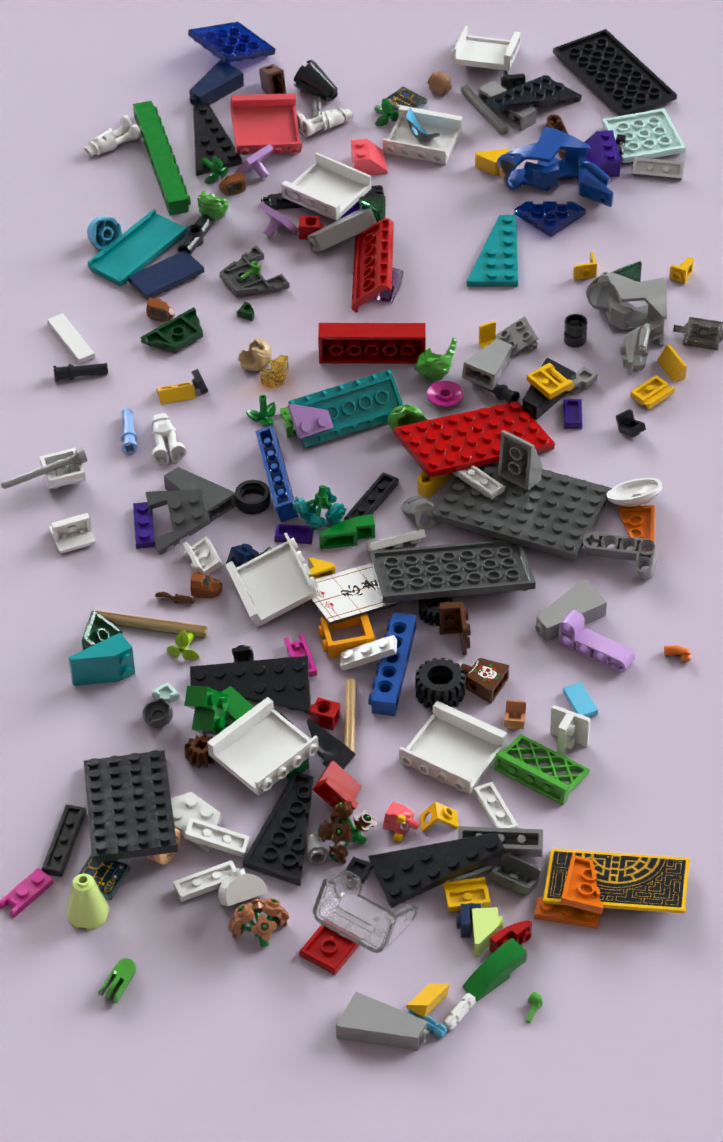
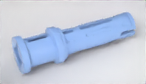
[121,408,138,455]

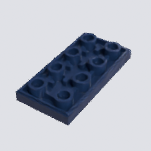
[128,250,205,299]

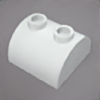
[39,448,86,489]
[218,868,268,906]

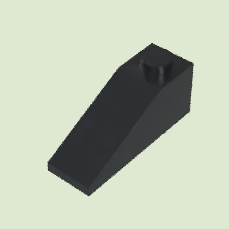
[307,719,356,770]

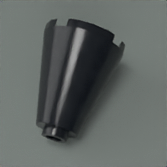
[294,60,338,101]

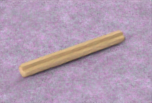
[344,679,356,759]

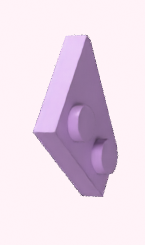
[287,404,334,439]

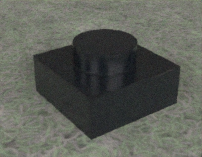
[191,369,208,394]
[344,857,373,884]

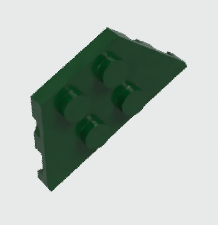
[141,307,203,353]

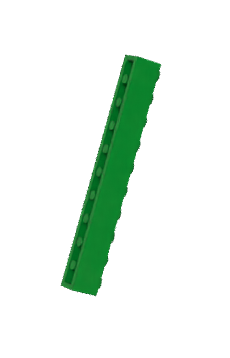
[133,101,191,216]

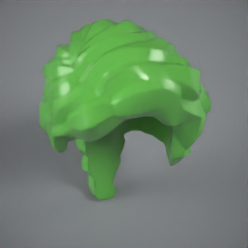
[197,191,229,222]
[414,337,457,381]
[388,404,429,433]

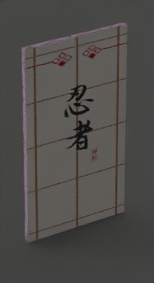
[310,563,414,625]

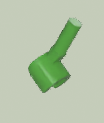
[240,261,261,280]
[526,992,543,1023]

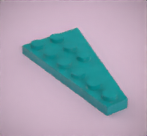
[466,215,518,287]

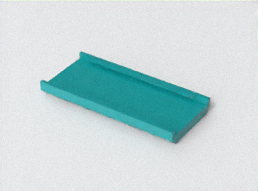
[88,209,189,286]
[288,369,403,448]

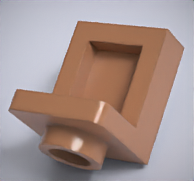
[504,700,526,730]

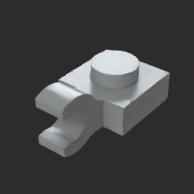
[568,367,598,395]

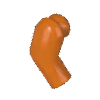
[664,645,692,662]

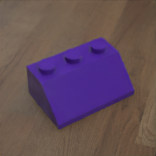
[584,130,621,177]

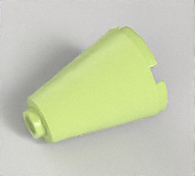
[66,874,109,930]

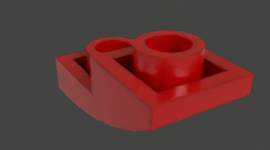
[489,920,532,953]

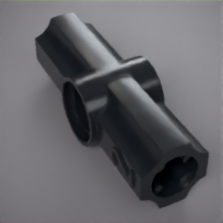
[177,214,213,255]

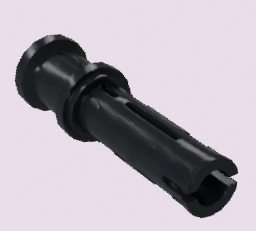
[53,363,108,382]
[472,382,520,403]

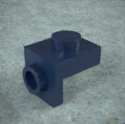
[226,544,259,568]
[456,903,482,938]

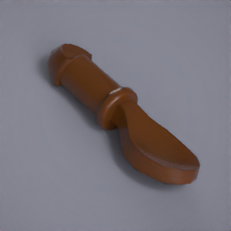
[155,591,195,604]

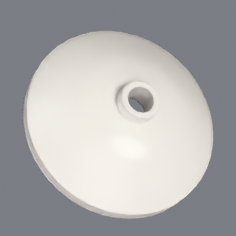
[607,478,663,507]

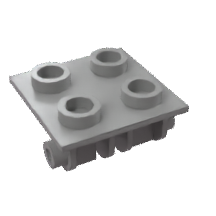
[496,316,539,357]

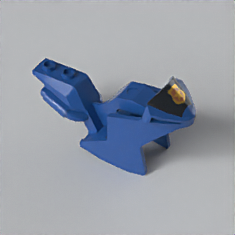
[497,127,614,207]

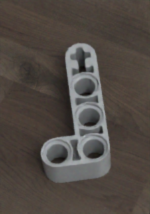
[583,532,658,580]

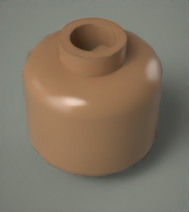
[427,71,452,95]

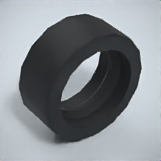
[235,480,271,514]

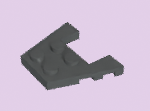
[219,245,290,297]
[145,489,210,555]

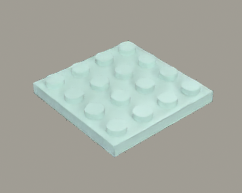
[602,108,686,163]

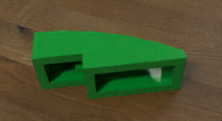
[319,514,375,549]
[463,938,527,1001]

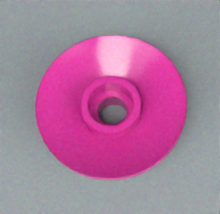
[427,381,463,407]

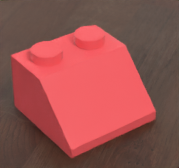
[351,139,387,175]

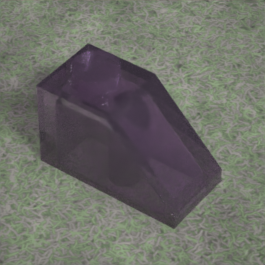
[375,268,404,303]

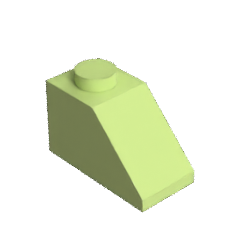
[472,907,503,957]

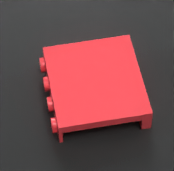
[230,93,303,155]

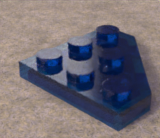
[514,201,586,237]

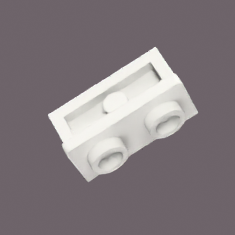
[183,536,223,575]

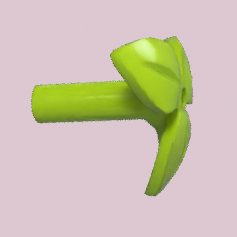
[167,629,199,661]

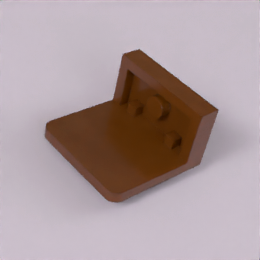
[439,601,471,655]

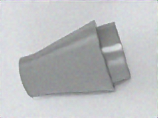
[307,834,328,865]

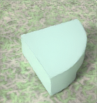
[152,682,180,702]

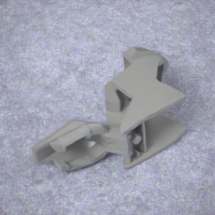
[586,272,667,375]

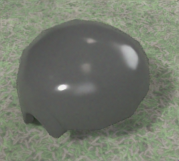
[143,698,173,728]

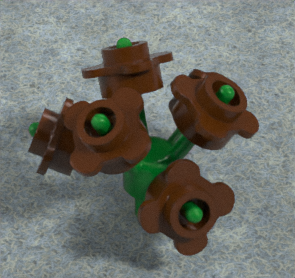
[317,801,377,864]

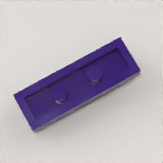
[133,502,155,549]

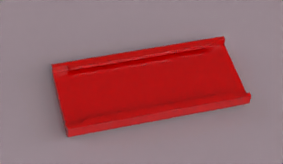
[352,218,394,313]

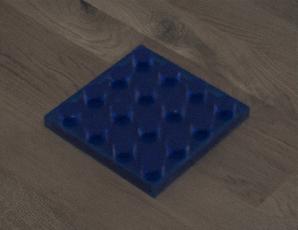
[188,22,276,64]

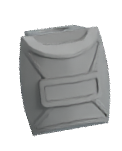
[401,495,435,530]

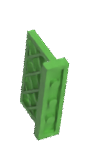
[493,734,590,805]

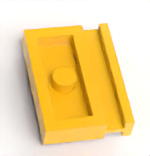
[630,375,675,410]
[443,877,491,912]

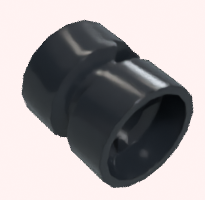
[564,314,588,347]

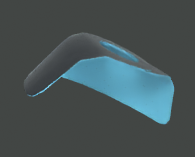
[406,107,440,140]

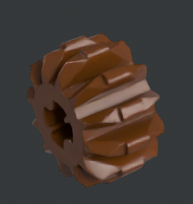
[184,734,215,769]

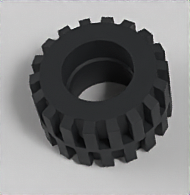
[415,658,465,710]

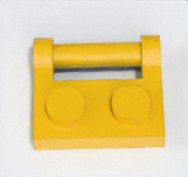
[526,363,575,400]

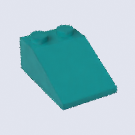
[68,633,135,686]

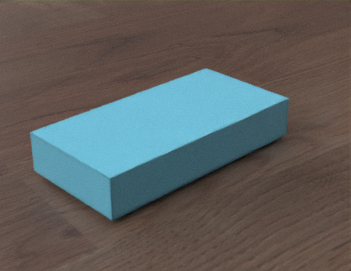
[563,682,598,718]

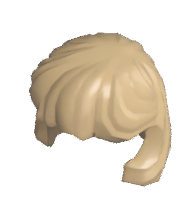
[237,339,272,371]

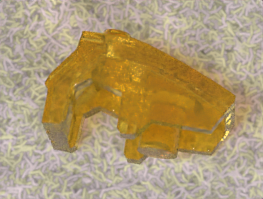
[260,355,289,389]

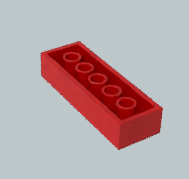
[318,323,426,364]

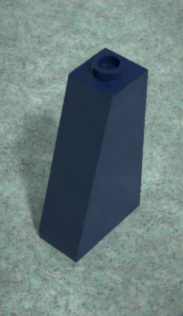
[189,59,244,107]

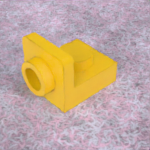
[669,257,694,284]

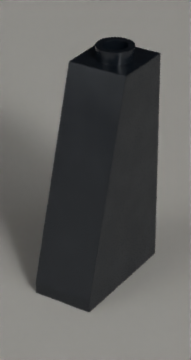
[522,357,576,420]

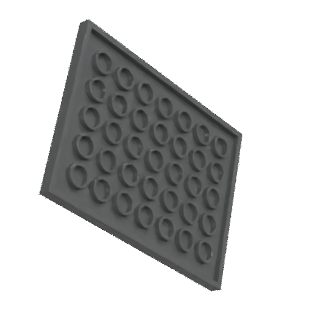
[432,462,612,560]

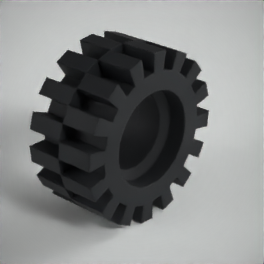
[419,597,453,626]

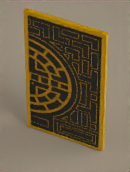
[542,848,690,914]

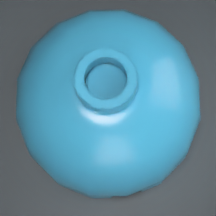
[87,216,122,250]

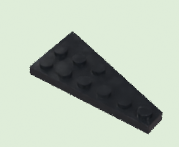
[487,75,582,111]
[193,104,242,176]
[190,656,311,713]
[243,771,314,886]
[368,832,507,908]

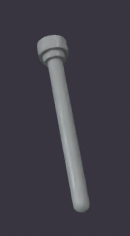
[1,448,88,489]

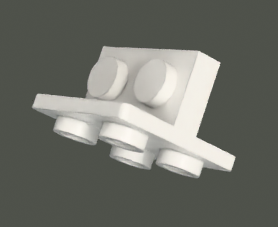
[49,513,96,554]
[550,705,591,756]

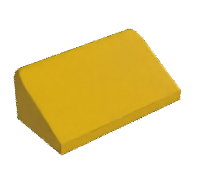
[657,344,687,382]
[156,382,196,404]
[406,983,449,1018]

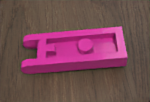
[284,634,317,677]
[0,868,54,918]

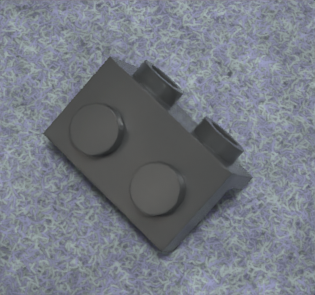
[489,853,541,896]

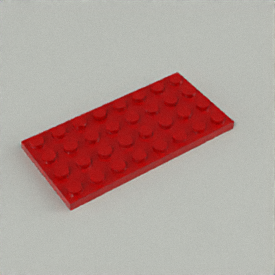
[393,401,555,478]

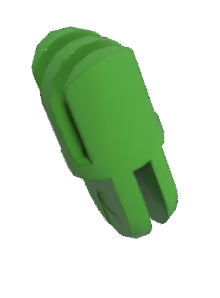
[98,958,136,1003]

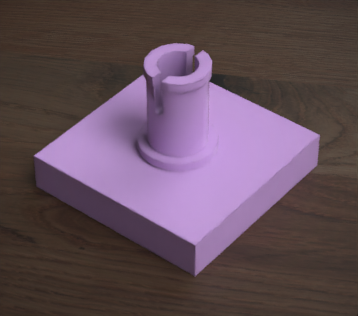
[234,144,273,180]
[258,202,299,238]

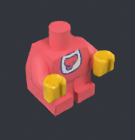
[382,802,420,843]

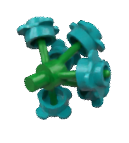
[292,485,347,530]

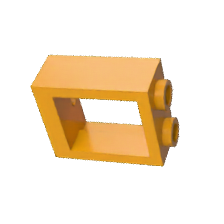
[317,611,375,659]

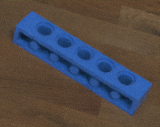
[255,425,299,522]
[368,612,416,716]

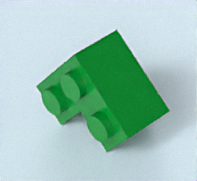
[184,686,229,734]

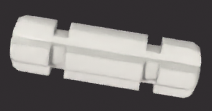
[443,993,476,1030]

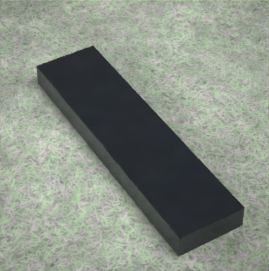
[344,472,399,521]
[41,804,86,877]

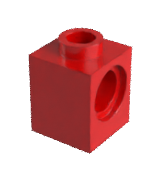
[298,216,323,240]
[308,697,341,731]

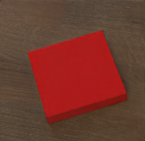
[299,922,359,975]

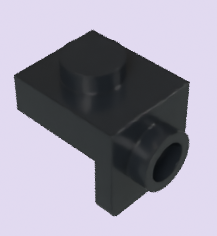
[501,70,526,90]
[616,409,646,437]
[232,645,255,662]

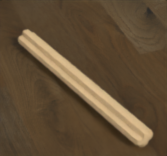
[94,610,208,637]

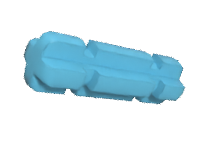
[408,1010,447,1038]

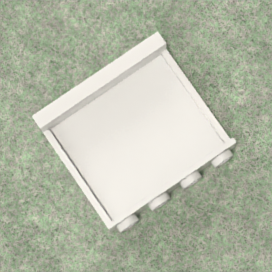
[451,26,521,71]
[383,105,463,165]
[281,153,371,221]
[225,532,318,628]
[207,697,319,796]
[399,701,507,794]

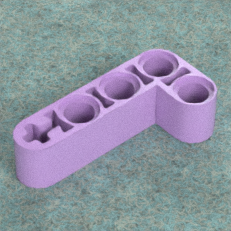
[559,610,635,673]

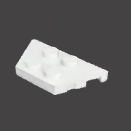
[171,792,222,853]

